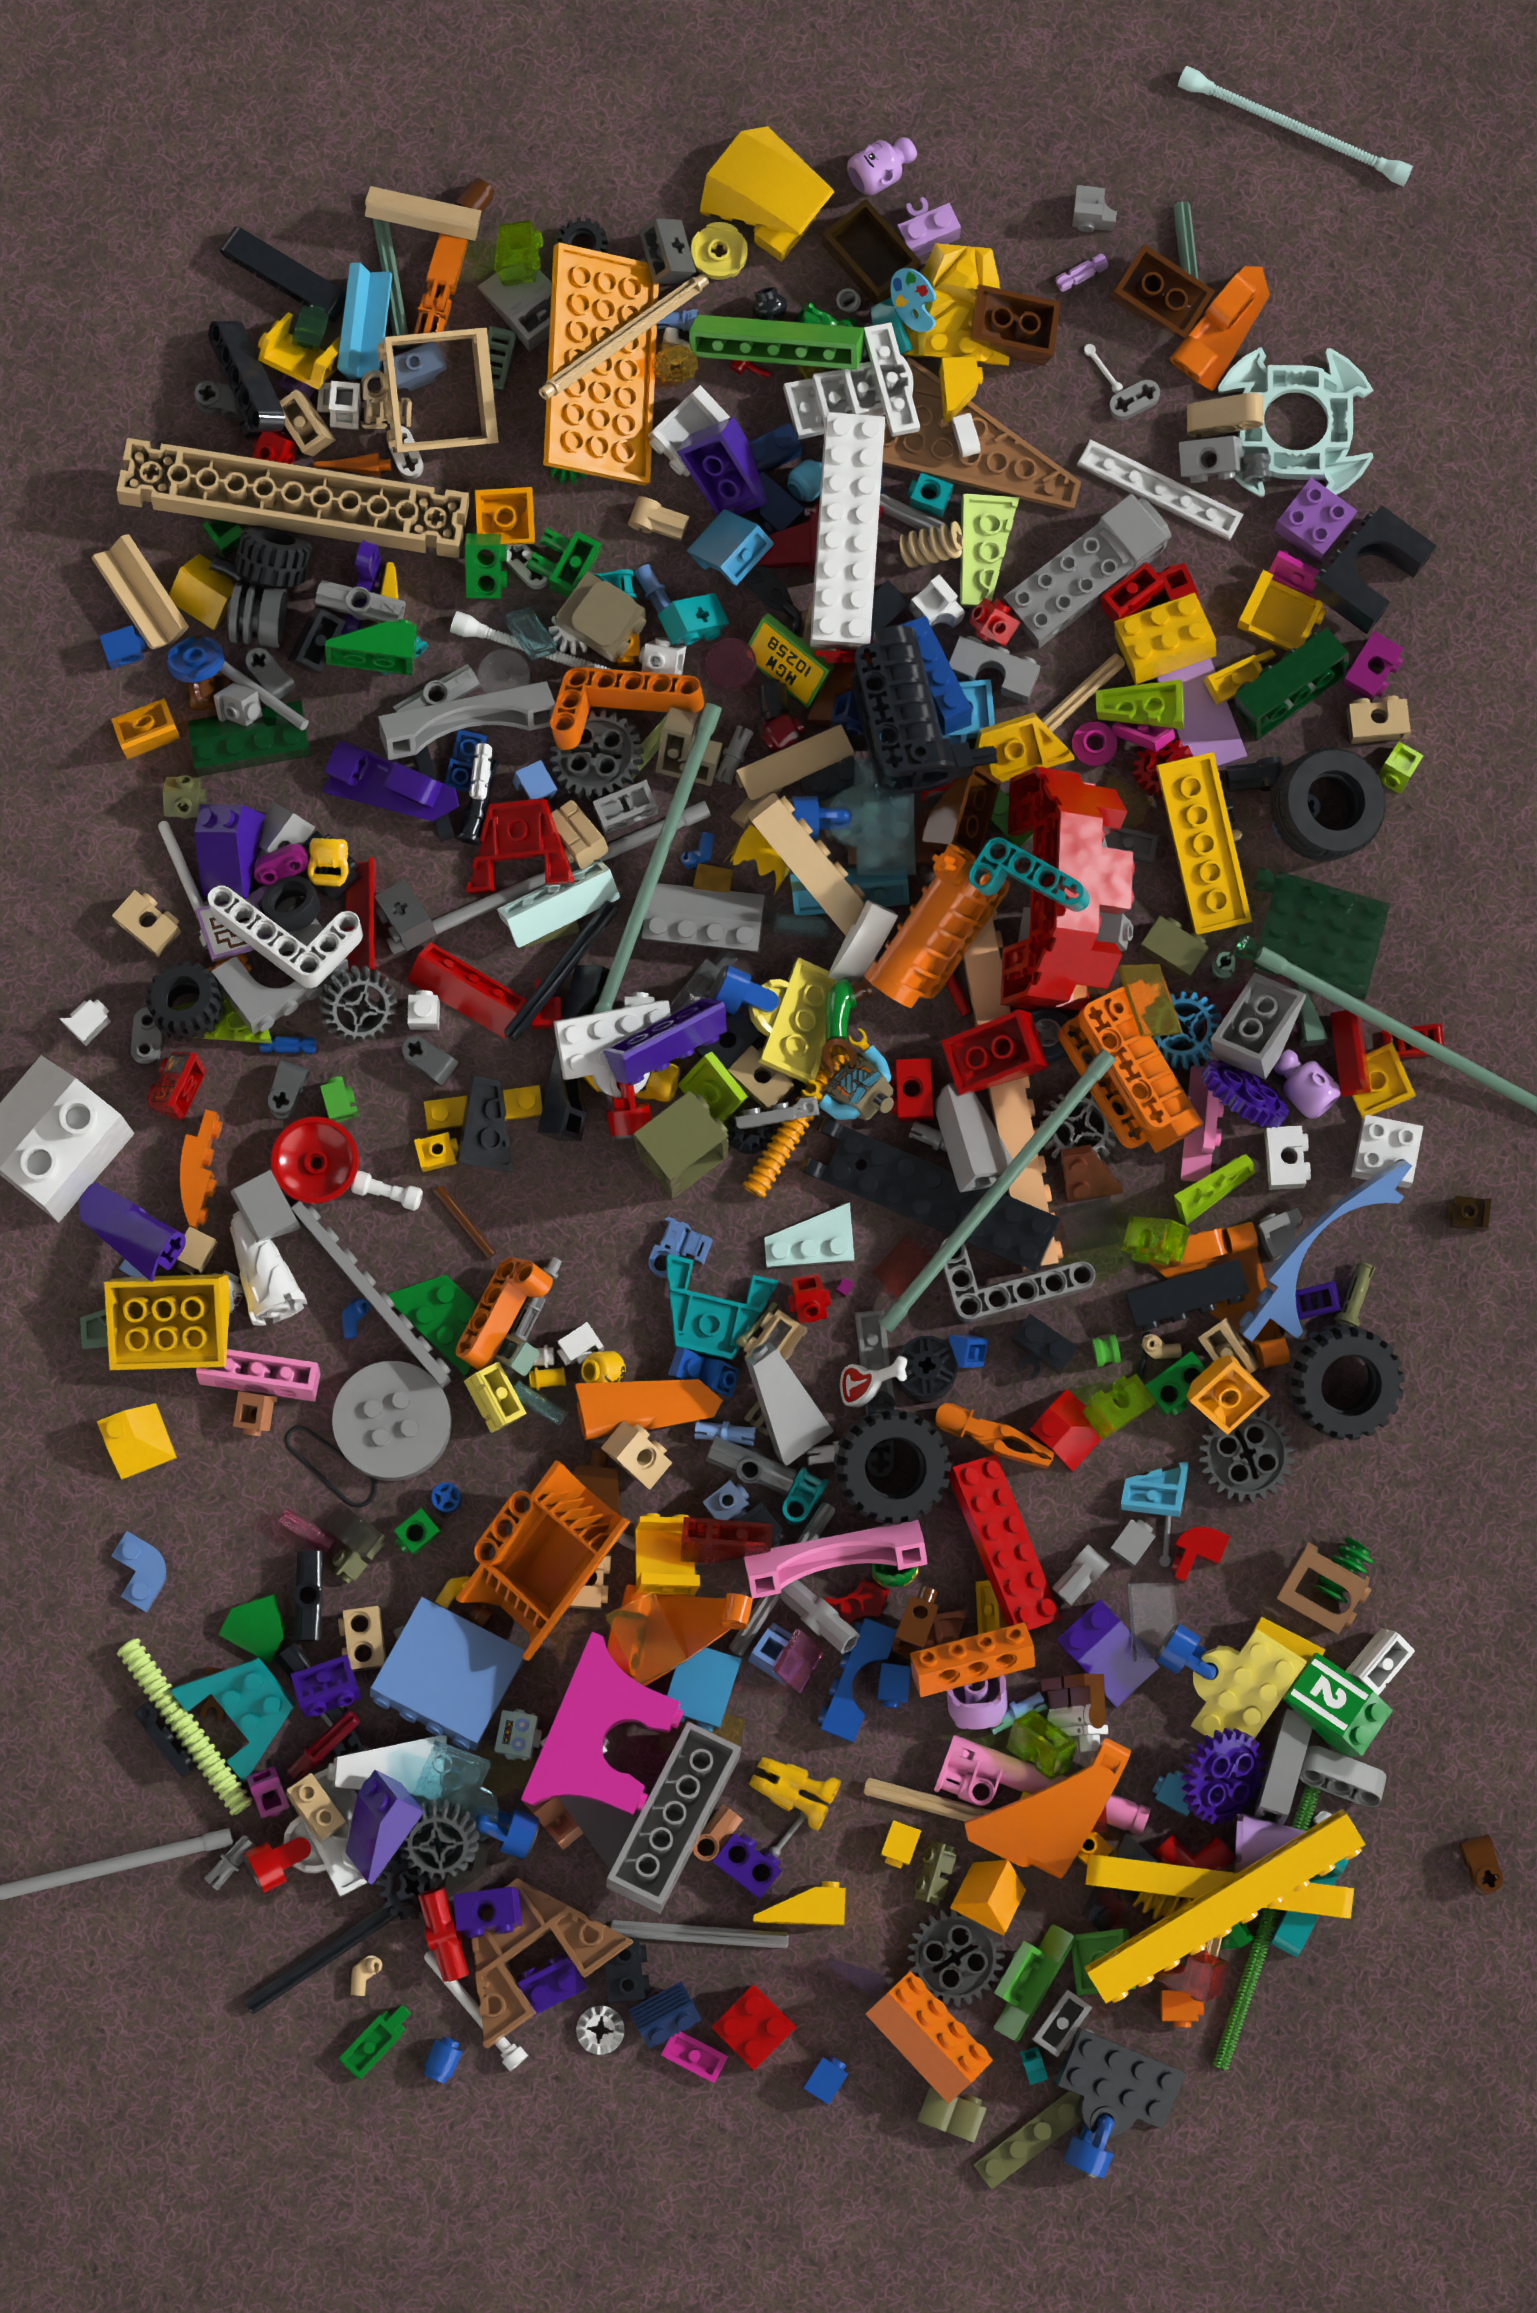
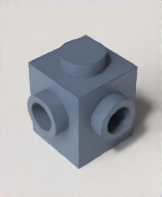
[702,1480,750,1527]

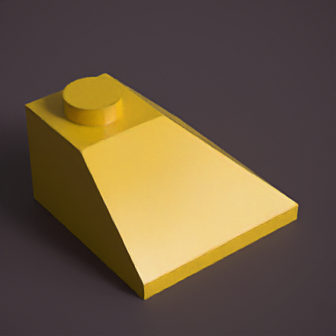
[97,1403,177,1480]

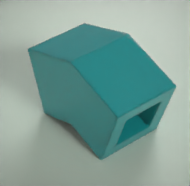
[1020,2046,1048,2085]

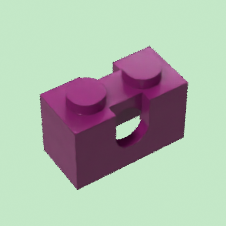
[1342,631,1404,702]

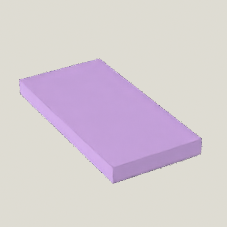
[1156,658,1247,768]

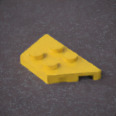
[974,712,1075,783]

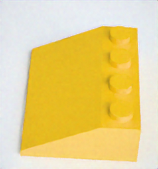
[104,1274,230,1370]

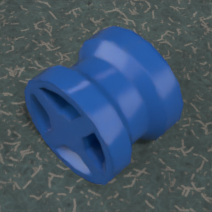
[431,1482,462,1514]

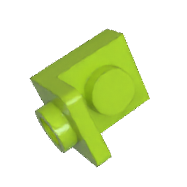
[1378,741,1424,794]

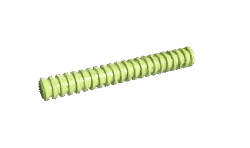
[117,1638,253,1815]

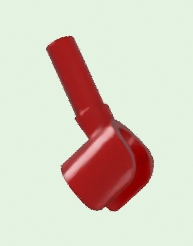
[730,360,771,379]

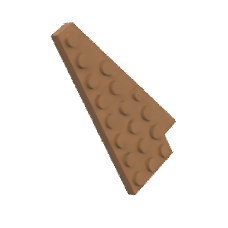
[882,357,1081,512]

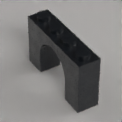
[1311,505,1437,635]

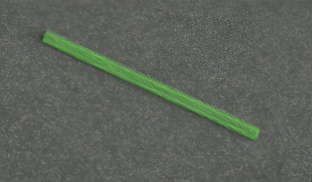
[1213,1784,1321,2070]

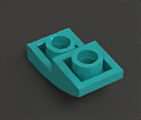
[871,297,913,355]

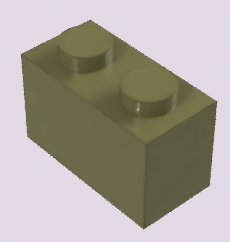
[1139,916,1209,981]

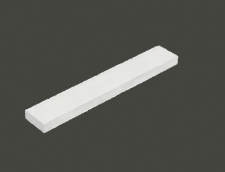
[1077,439,1243,541]

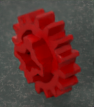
[1133,739,1193,798]

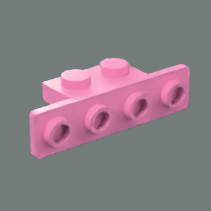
[1180,1066,1224,1182]

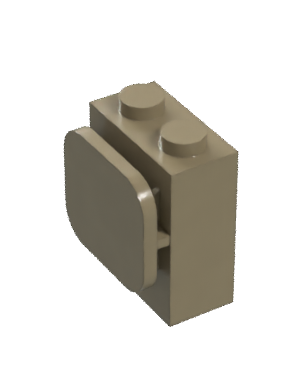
[555,571,647,662]

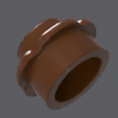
[468,1603,494,1628]

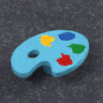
[890,268,936,332]

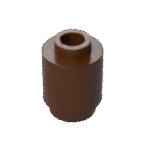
[454,178,495,214]

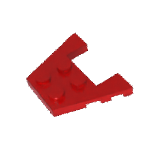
[466,798,574,894]

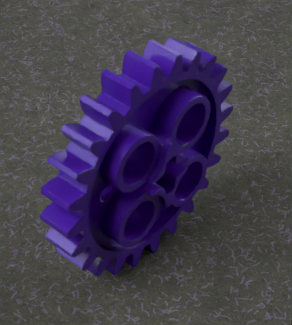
[1201,1059,1289,1128]
[1180,1727,1266,1825]

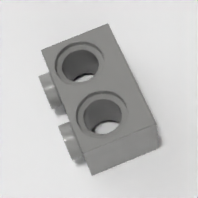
[593,780,658,835]

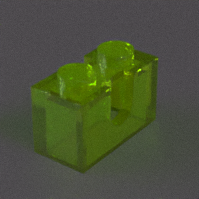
[494,220,543,287]
[1121,1216,1191,1265]
[1082,1374,1157,1440]
[1007,1710,1077,1780]

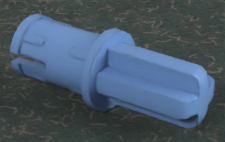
[634,564,671,614]

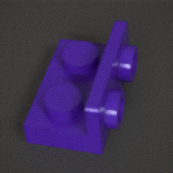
[291,1655,362,1717]
[517,1953,588,2016]

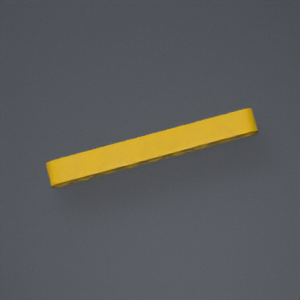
[1085,1854,1354,1919]

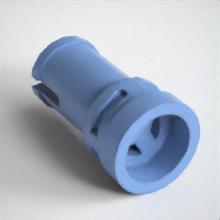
[657,309,698,331]

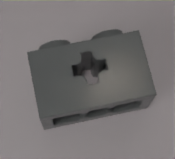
[639,218,696,284]
[374,880,437,951]

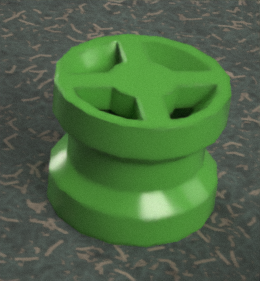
[1092,1334,1121,1368]

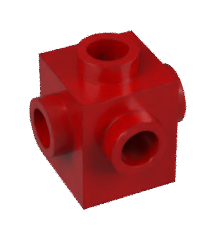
[251,432,298,465]
[969,597,1021,646]
[788,1273,831,1323]

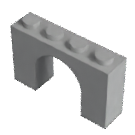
[211,918,349,1035]

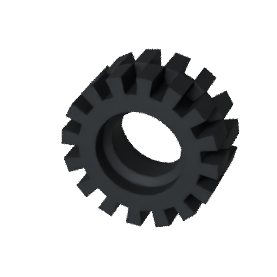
[557,217,608,253]

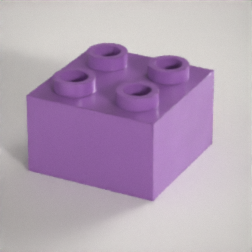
[1274,477,1357,564]

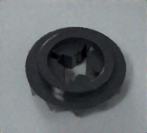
[726,1107,772,1154]

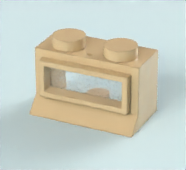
[743,1309,807,1361]

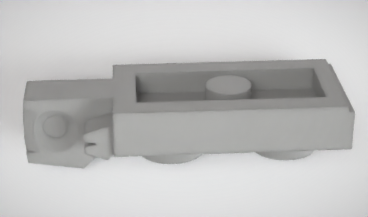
[736,1097,819,1129]

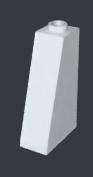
[327,1735,447,1797]

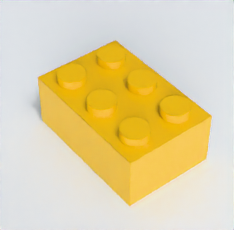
[1114,593,1216,685]

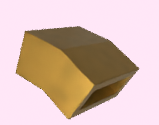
[693,863,734,893]

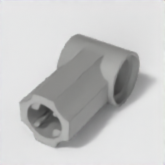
[1052,1544,1110,1606]

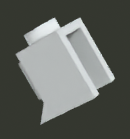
[59,999,111,1046]

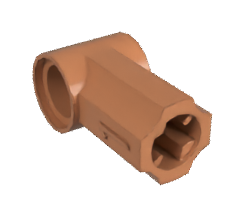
[693,1804,744,1862]

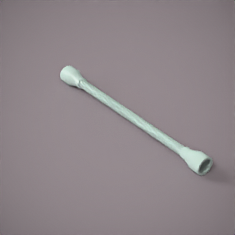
[1178,66,1413,187]

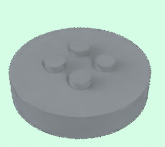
[332,1361,452,1481]

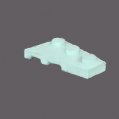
[764,1202,854,1268]

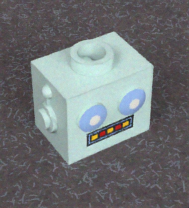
[494,1709,542,1761]

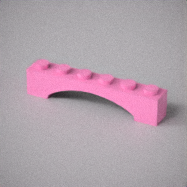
[743,1520,928,1599]

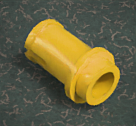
[529,1367,566,1391]

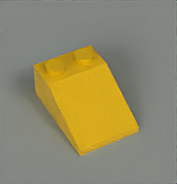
[753,1881,846,1926]

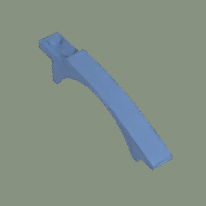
[1238,1160,1412,1341]

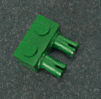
[526,527,601,598]

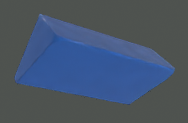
[948,1335,989,1368]

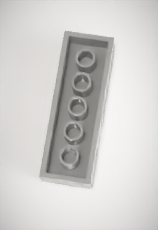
[606,1722,742,1914]

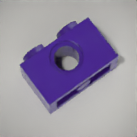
[453,1887,522,1938]

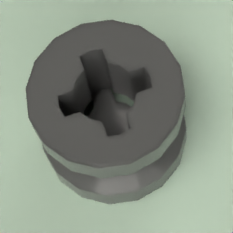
[1242,453,1271,483]

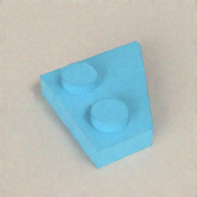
[1121,1462,1189,1517]

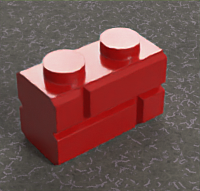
[1101,562,1164,623]

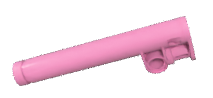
[934,1735,1151,1836]

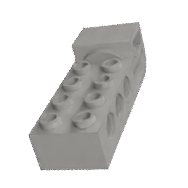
[1003,494,1172,649]

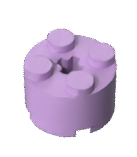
[946,1675,1007,1729]

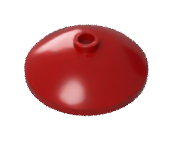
[271,1117,359,1204]

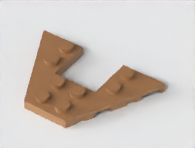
[472,1878,634,2049]

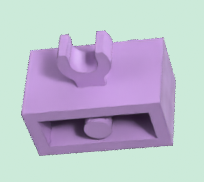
[897,197,961,257]

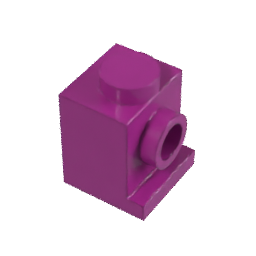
[246,1766,290,1818]

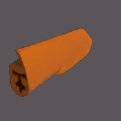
[1170,266,1270,391]
[575,1379,723,1440]

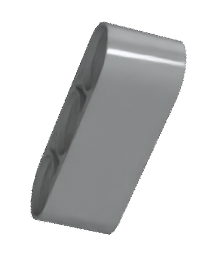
[1299,1746,1387,1807]

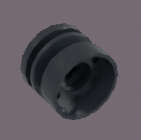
[895,1336,957,1403]

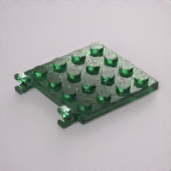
[1234,867,1391,1000]

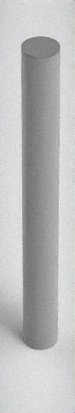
[219,661,309,730]

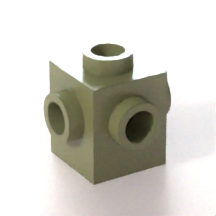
[163,775,207,819]

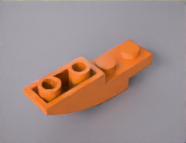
[180,1109,223,1230]

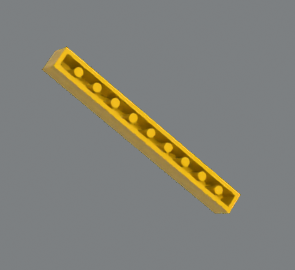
[1085,1809,1366,2004]

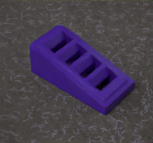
[1295,1281,1342,1320]

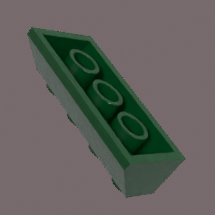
[1235,628,1349,741]
[188,700,312,777]

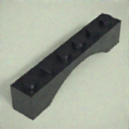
[537,965,610,1142]

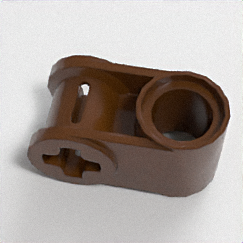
[1459,1834,1503,1895]

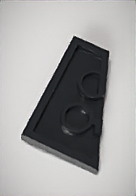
[456,1076,515,1173]

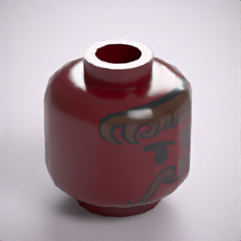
[761,713,805,754]

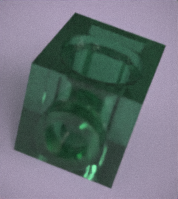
[292,305,330,353]

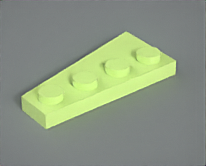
[960,494,1020,608]

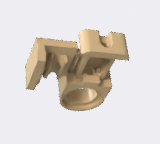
[359,370,412,429]

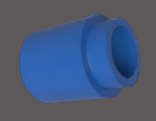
[424,2036,463,2084]

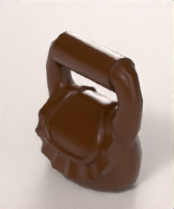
[186,671,234,711]

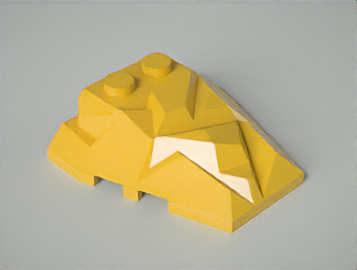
[902,243,1010,366]

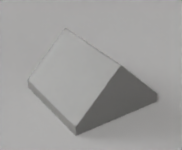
[230,1170,302,1243]

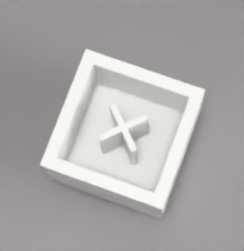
[1351,1115,1423,1189]

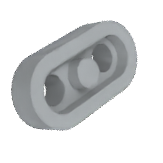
[131,1007,163,1066]

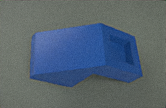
[668,1347,741,1397]

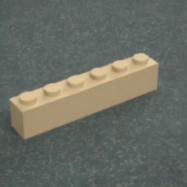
[747,793,866,936]

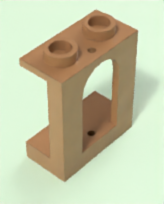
[1276,1542,1372,1634]

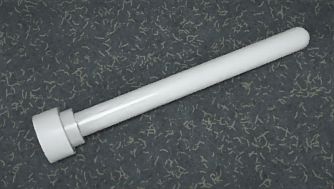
[158,821,208,949]
[424,1951,528,2071]

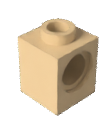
[176,1226,218,1275]

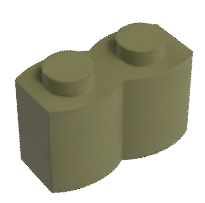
[916,2086,987,2143]

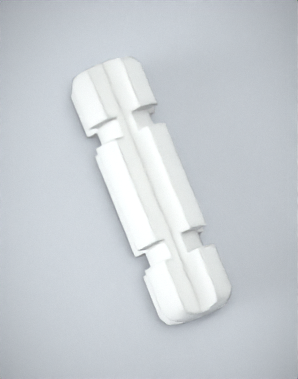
[469,743,492,800]

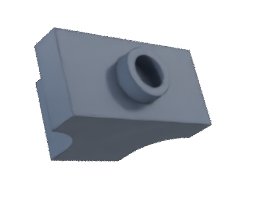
[393,342,447,392]

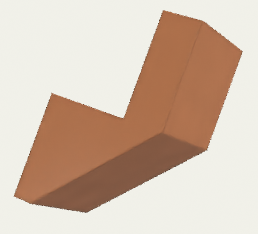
[523,1798,583,1850]

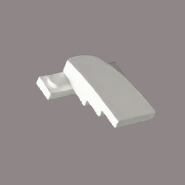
[783,322,920,440]

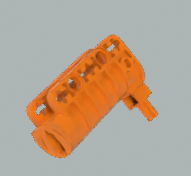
[864,843,1010,1008]
[1058,979,1204,1153]

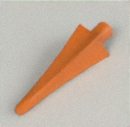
[313,452,392,477]

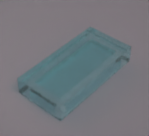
[504,607,557,661]

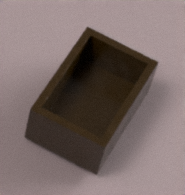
[822,199,921,305]

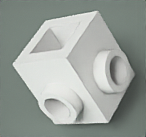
[639,637,686,675]

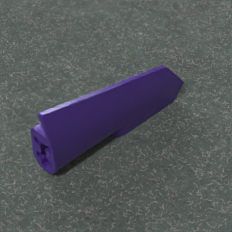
[321,740,459,821]
[79,1182,186,1282]

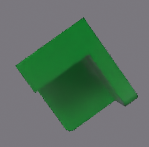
[202,520,243,557]

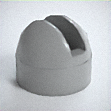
[836,288,861,313]

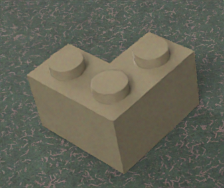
[655,707,722,786]

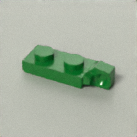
[338,2005,412,2081]

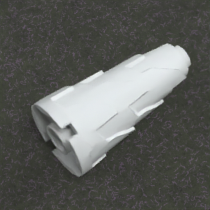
[230,1211,307,1326]

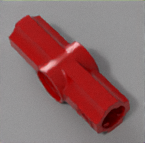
[418,1887,469,1982]

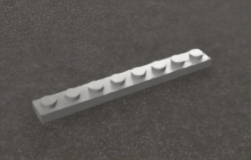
[291,1201,452,1389]

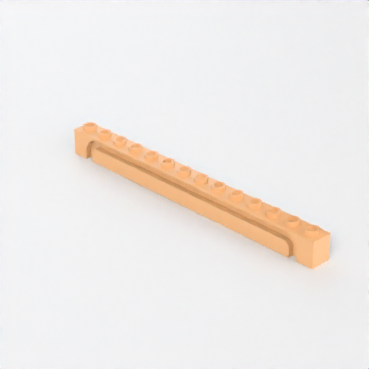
[963,910,1063,1273]

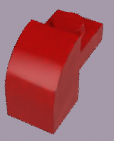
[1170,1526,1230,1584]

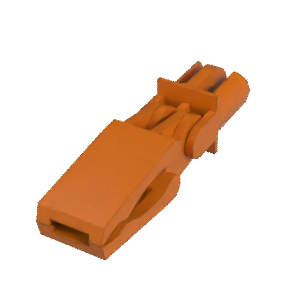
[413,233,468,347]
[935,1403,1054,1469]

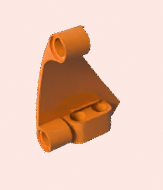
[1145,1222,1290,1369]
[607,1585,753,1686]
[964,1738,1131,1879]

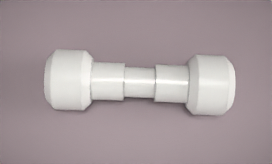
[350,1170,423,1211]

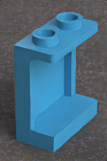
[687,509,774,586]
[667,1648,742,1732]

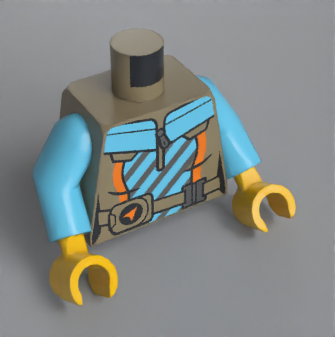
[802,1028,894,1121]

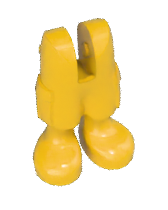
[749,1757,841,1831]

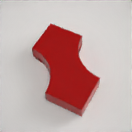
[824,1580,890,1625]

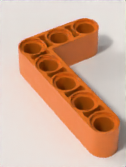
[550,667,705,750]

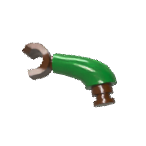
[821,977,873,1077]

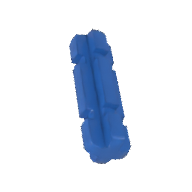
[259,1036,316,1054]

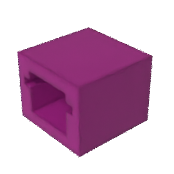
[836,1277,854,1297]

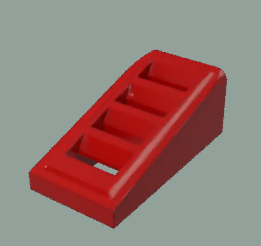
[1381,1023,1445,1059]

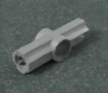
[315,580,406,623]
[393,664,481,713]
[779,1579,860,1654]

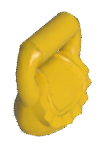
[307,838,349,887]
[635,1063,680,1102]

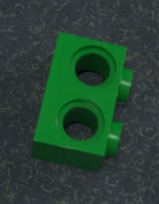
[465,533,507,598]
[1143,1351,1206,1417]

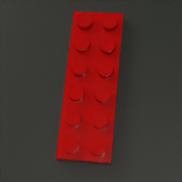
[946,1454,1062,1631]

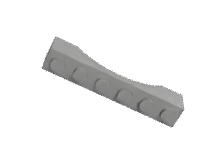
[378,681,555,760]

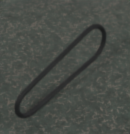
[285,1425,378,1508]

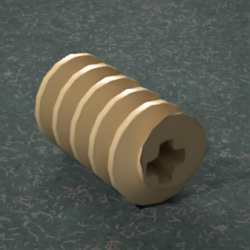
[899,521,963,568]

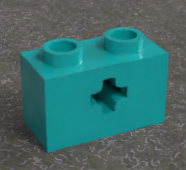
[658,593,729,646]

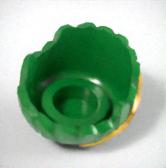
[872,1563,918,1587]

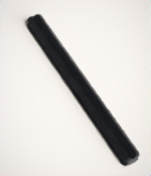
[504,900,618,1042]
[245,1907,400,2014]

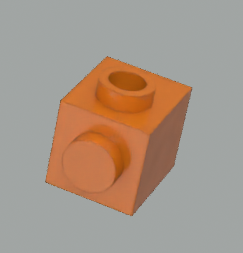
[1160,1990,1204,2028]

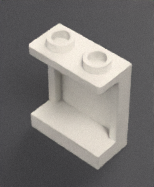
[647,385,730,477]

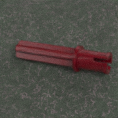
[286,1711,360,1782]

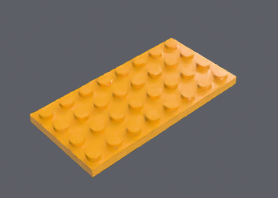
[543,242,659,486]

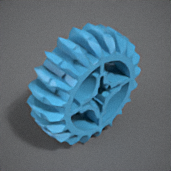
[1146,991,1223,1070]

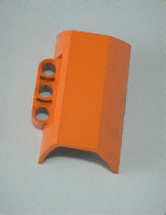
[455,1460,630,1661]

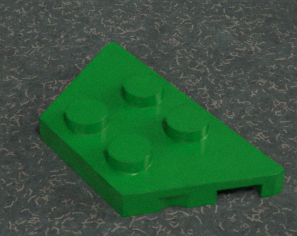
[387,1274,478,1377]

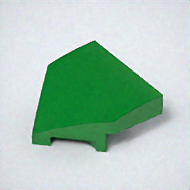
[218,1593,287,1663]

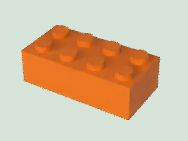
[866,1971,993,2104]

